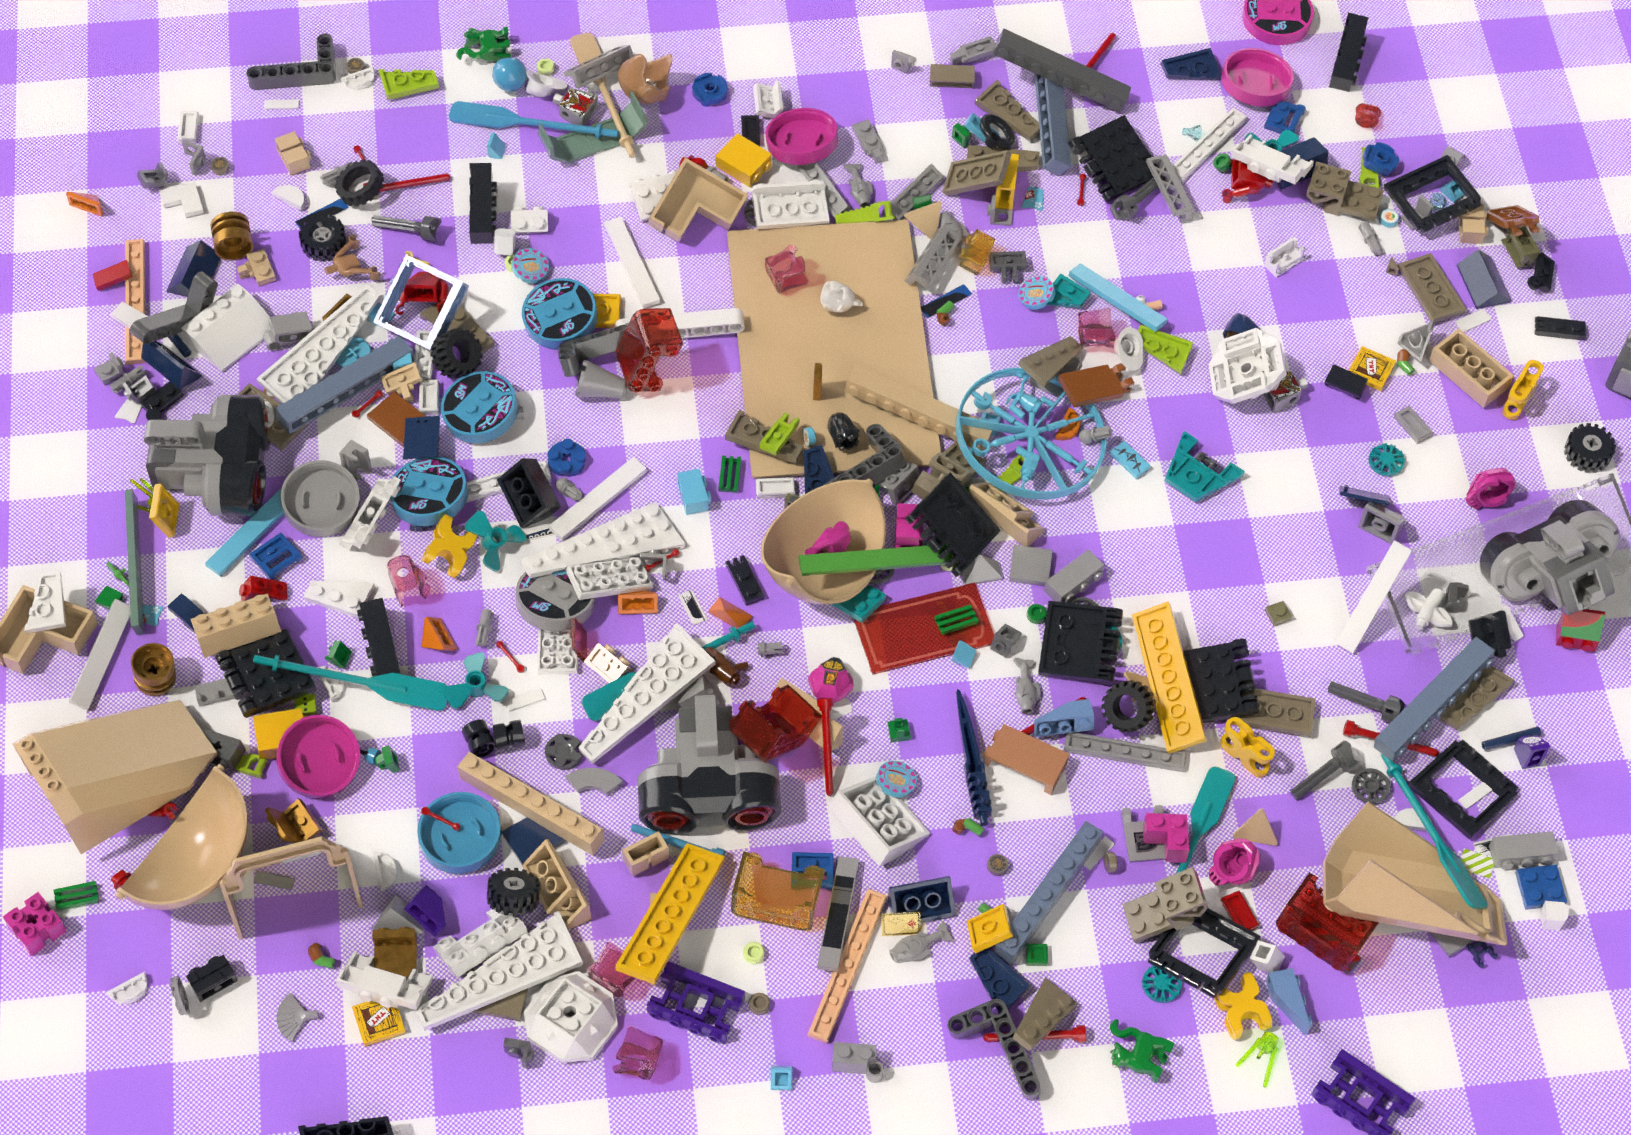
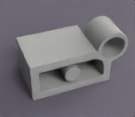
[263,311,312,351]
[832,1042,884,1083]

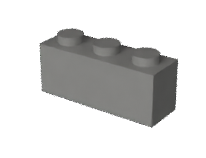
[1044,549,1105,603]
[1489,831,1559,869]

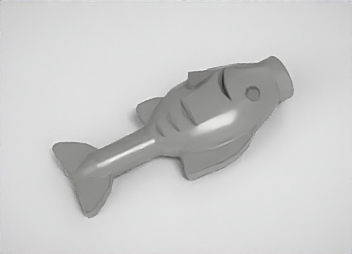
[844,164,873,208]
[939,211,977,261]
[1014,658,1040,715]
[889,921,953,962]

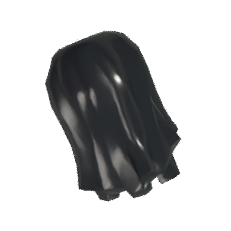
[827,412,860,451]

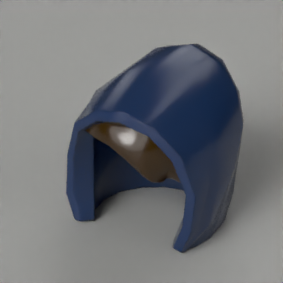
[1222,313,1261,339]

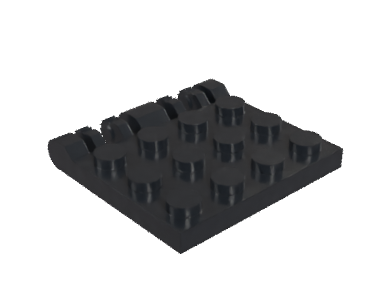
[1068,115,1159,202]
[904,472,1001,577]
[1038,601,1123,685]
[215,629,317,718]
[1183,638,1260,723]

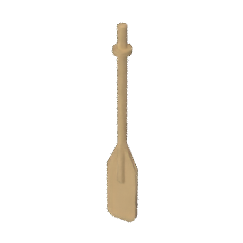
[570,33,636,158]

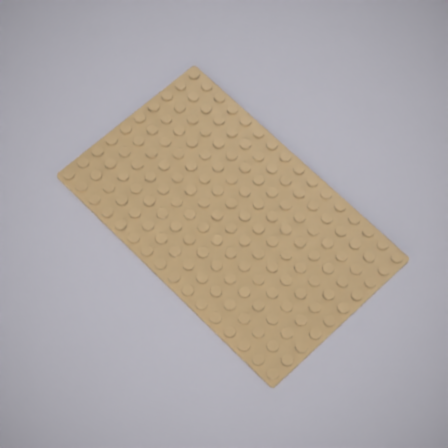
[727,220,941,479]

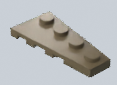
[975,79,1040,141]
[967,145,1040,172]
[420,301,495,354]
[1018,336,1083,387]
[725,409,803,464]
[1440,666,1515,730]
[1013,977,1078,1051]

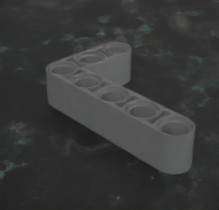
[246,33,336,90]
[130,271,218,344]
[558,319,652,377]
[824,424,906,485]
[947,999,1041,1100]

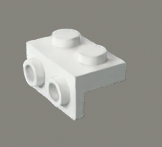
[753,81,784,119]
[511,207,548,233]

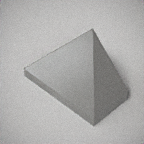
[961,555,1003,586]

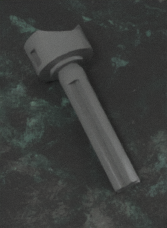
[1110,176,1165,220]
[371,215,442,242]
[1327,681,1405,723]
[1290,740,1359,800]

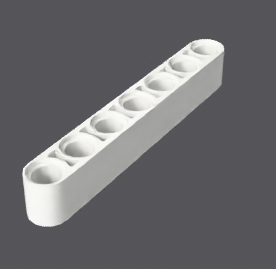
[615,308,745,341]

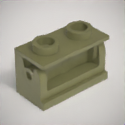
[1501,226,1540,269]

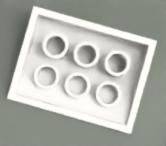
[181,284,271,373]
[828,776,930,866]

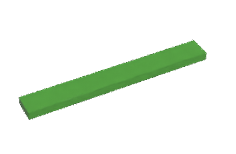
[798,545,952,576]

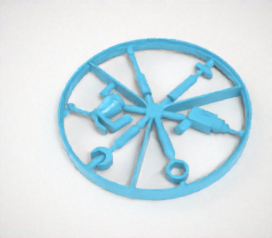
[955,368,1107,500]

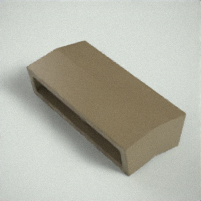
[930,64,975,88]

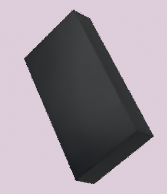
[741,115,760,146]

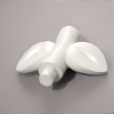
[1405,588,1453,630]

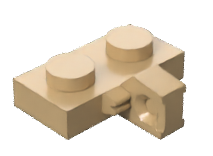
[237,249,276,286]
[381,362,423,403]

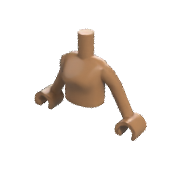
[324,234,381,281]

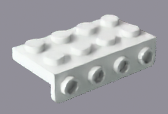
[630,171,677,222]
[751,180,830,229]

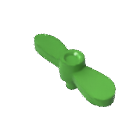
[106,561,129,587]

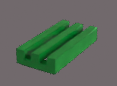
[718,455,741,493]
[934,604,979,635]
[53,881,99,911]

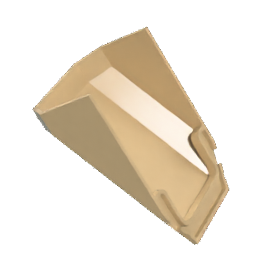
[12,700,218,854]
[1323,801,1507,946]
[220,836,363,940]

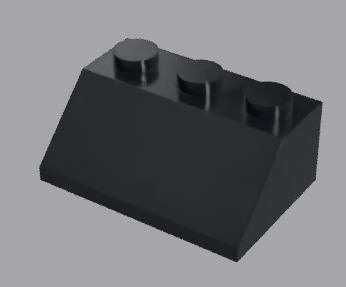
[497,458,561,528]

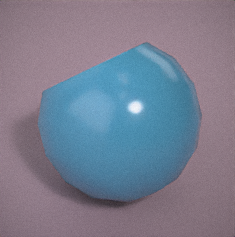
[492,58,527,92]

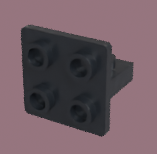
[1468,610,1512,658]

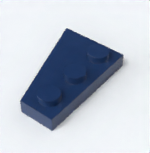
[1161,48,1222,81]
[803,445,835,494]
[969,948,1030,1014]

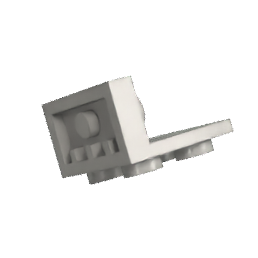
[876,461,920,506]

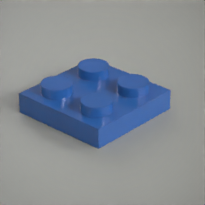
[1515,864,1567,910]

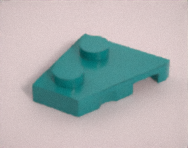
[1046,273,1091,309]
[832,585,886,623]

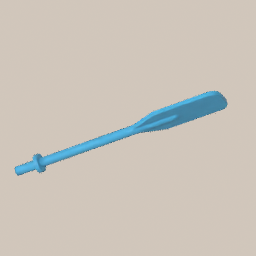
[449,101,619,139]

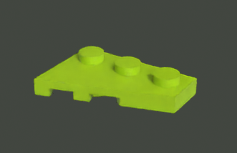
[378,69,439,100]
[1138,325,1193,375]

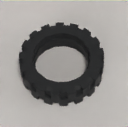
[335,160,384,207]

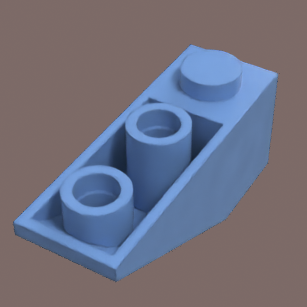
[1034,699,1094,737]
[1266,968,1312,1035]

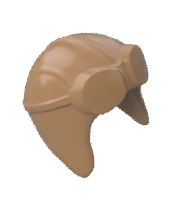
[618,54,673,105]

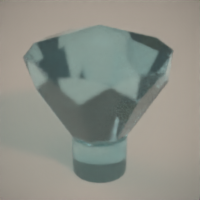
[1182,125,1202,142]
[1429,193,1447,211]

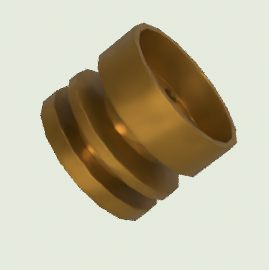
[210,211,253,260]
[131,643,177,696]

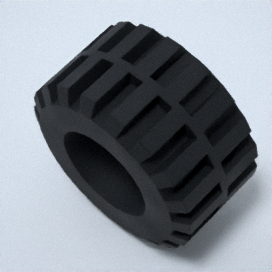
[430,328,483,379]
[1101,680,1156,732]

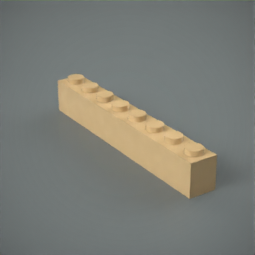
[844,364,993,451]
[457,752,605,856]

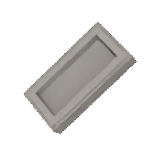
[1393,406,1433,444]

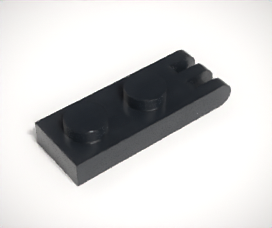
[1535,316,1586,341]
[725,555,764,606]

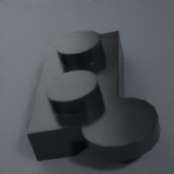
[1527,253,1555,293]
[141,381,184,421]

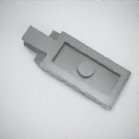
[949,36,995,65]
[852,119,883,164]

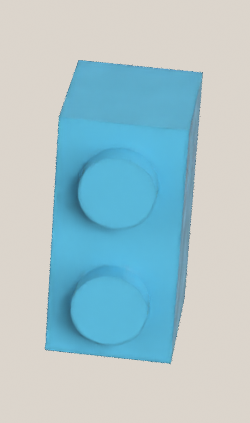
[677,469,711,515]

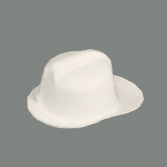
[526,71,567,97]
[1114,327,1143,370]

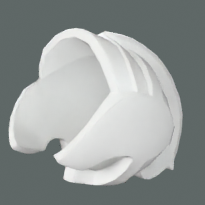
[820,281,863,312]

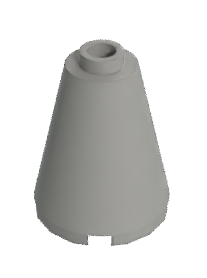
[575,360,628,398]

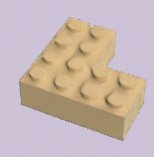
[647,158,749,242]
[0,585,98,674]

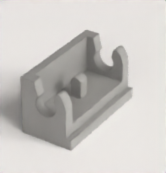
[339,440,372,480]

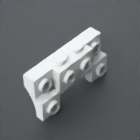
[1232,134,1313,184]
[339,476,401,550]
[433,908,528,978]
[336,951,433,1010]

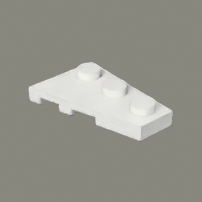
[24,570,66,634]
[303,581,375,618]

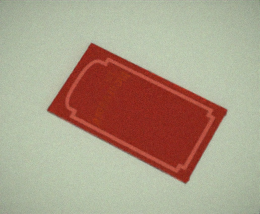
[853,583,994,675]

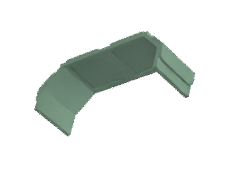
[538,91,648,163]

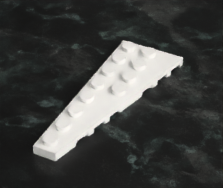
[257,284,381,403]
[520,502,685,578]
[578,623,715,764]
[416,911,583,1031]

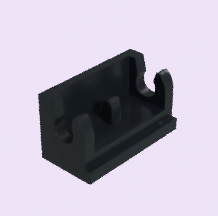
[1324,364,1368,400]

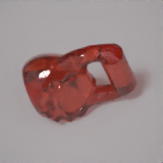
[1355,103,1381,128]

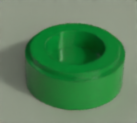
[1213,153,1232,172]
[1027,604,1047,624]

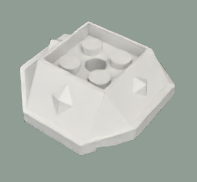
[1209,328,1287,404]
[524,971,618,1063]

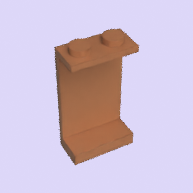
[984,724,1070,795]

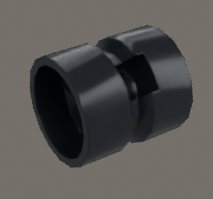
[462,719,496,758]
[492,719,525,751]

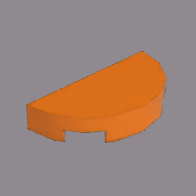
[1055,407,1081,441]

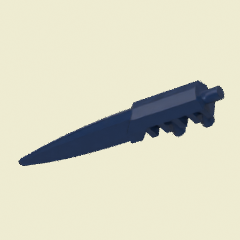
[956,689,992,826]

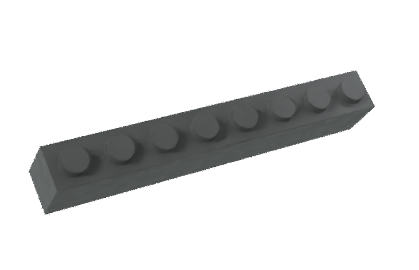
[992,28,1131,112]

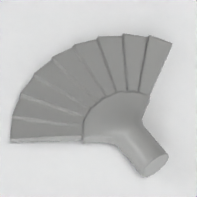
[277,993,319,1042]

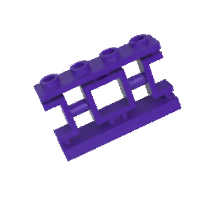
[647,961,745,1043]
[1311,1049,1415,1135]

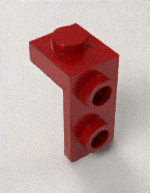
[239,575,288,601]

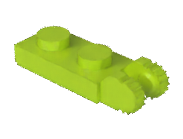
[759,412,800,456]

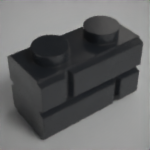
[186,954,238,1002]

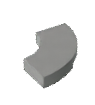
[566,768,623,796]

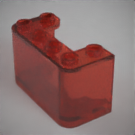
[615,308,683,393]
[729,685,822,763]
[1276,872,1379,971]

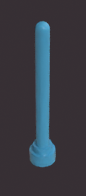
[631,824,726,856]

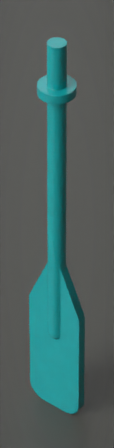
[581,621,755,721]
[253,655,447,711]
[1380,754,1487,910]
[1157,767,1235,935]

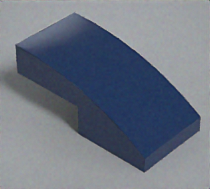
[167,593,205,633]

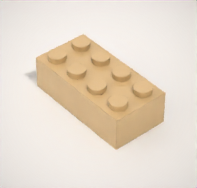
[1429,328,1514,408]
[191,594,281,658]

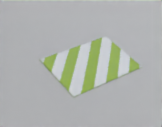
[1460,848,1494,879]

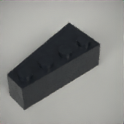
[1329,12,1369,92]
[469,163,497,244]
[357,598,401,677]
[298,1116,394,1135]

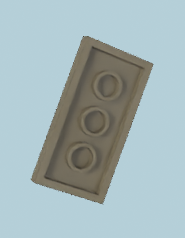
[942,150,1012,196]
[1398,253,1466,323]
[237,383,308,451]
[1238,689,1316,737]

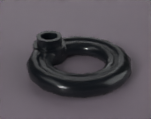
[980,114,1015,149]

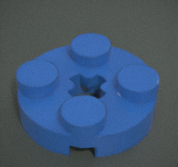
[692,73,727,107]
[1363,142,1399,176]
[547,439,586,477]

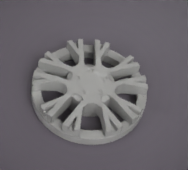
[170,975,190,1015]

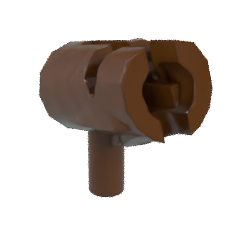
[705,647,749,687]

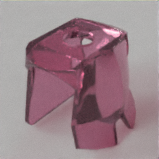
[765,244,808,293]
[1078,308,1115,348]
[387,555,431,607]
[587,942,635,997]
[612,1026,663,1080]

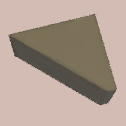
[1386,257,1399,276]

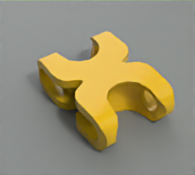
[1502,360,1544,420]
[422,514,477,578]
[1220,717,1275,778]
[1214,972,1272,1040]

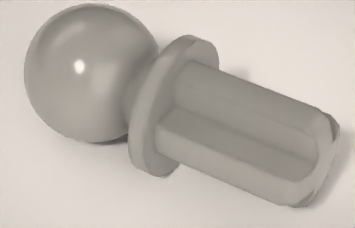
[1079,426,1113,444]
[556,478,582,501]

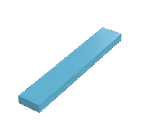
[1068,263,1168,332]
[205,488,284,577]

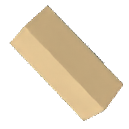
[969,482,1045,547]
[768,678,843,751]
[522,839,592,930]

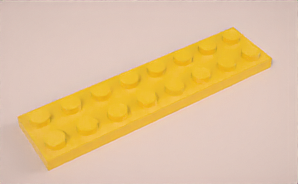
[1132,601,1207,754]
[616,843,725,985]

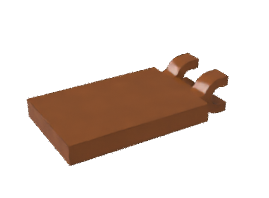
[1484,205,1540,236]
[1057,363,1135,408]
[367,392,440,448]

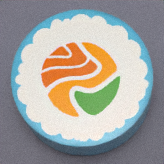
[1379,209,1399,227]
[803,427,816,447]

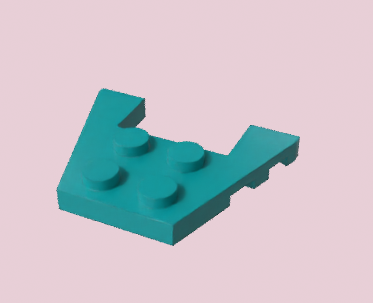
[1165,431,1245,502]

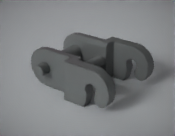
[1195,451,1217,470]

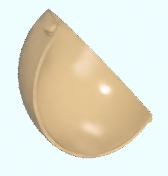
[761,479,886,604]
[115,764,248,910]

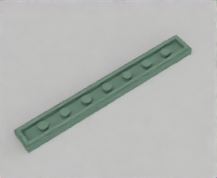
[125,489,144,635]

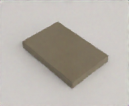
[465,969,529,1021]

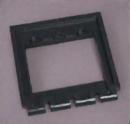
[1384,155,1481,233]
[1408,739,1519,840]
[1148,908,1261,998]

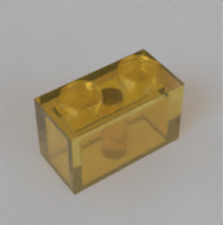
[958,229,996,275]

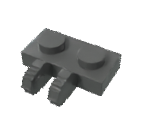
[988,251,1027,283]

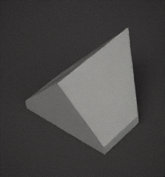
[1397,321,1435,362]
[678,674,721,708]
[372,894,424,934]

